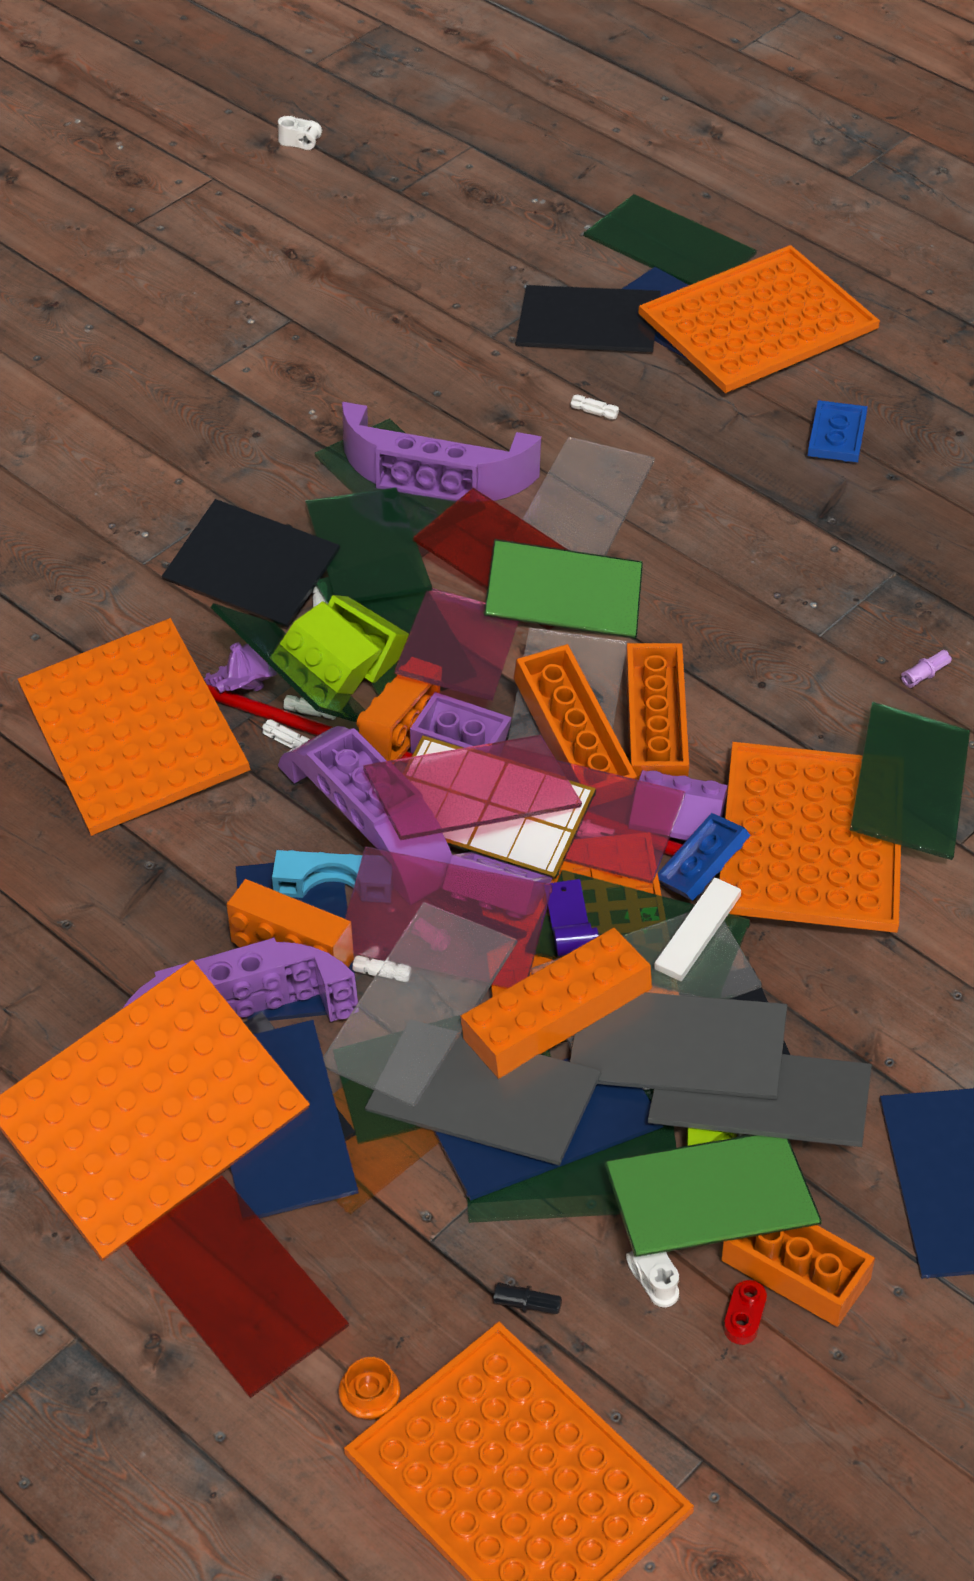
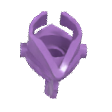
[204,638,277,693]

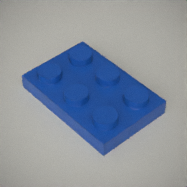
[808,400,868,462]
[658,813,751,901]

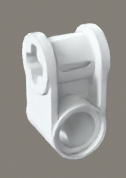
[278,116,322,150]
[626,1250,679,1307]

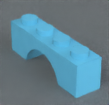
[272,850,394,904]

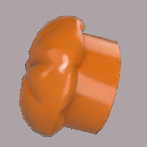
[338,1357,401,1420]

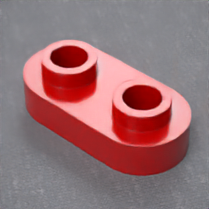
[724,1280,767,1345]

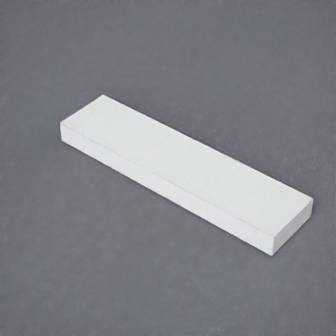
[654,878,741,982]

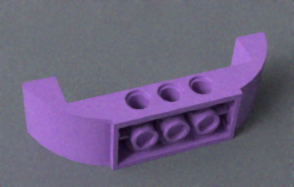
[342,402,541,506]
[278,726,452,906]
[122,938,359,1022]

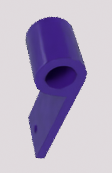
[544,879,599,957]

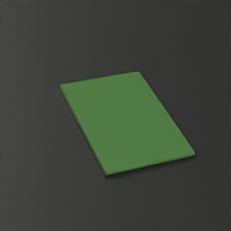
[484,539,643,639]
[604,1135,822,1257]

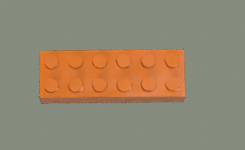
[626,643,689,789]
[513,644,637,810]
[460,928,652,1079]

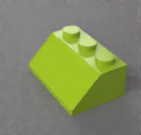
[328,595,411,683]
[280,601,382,695]

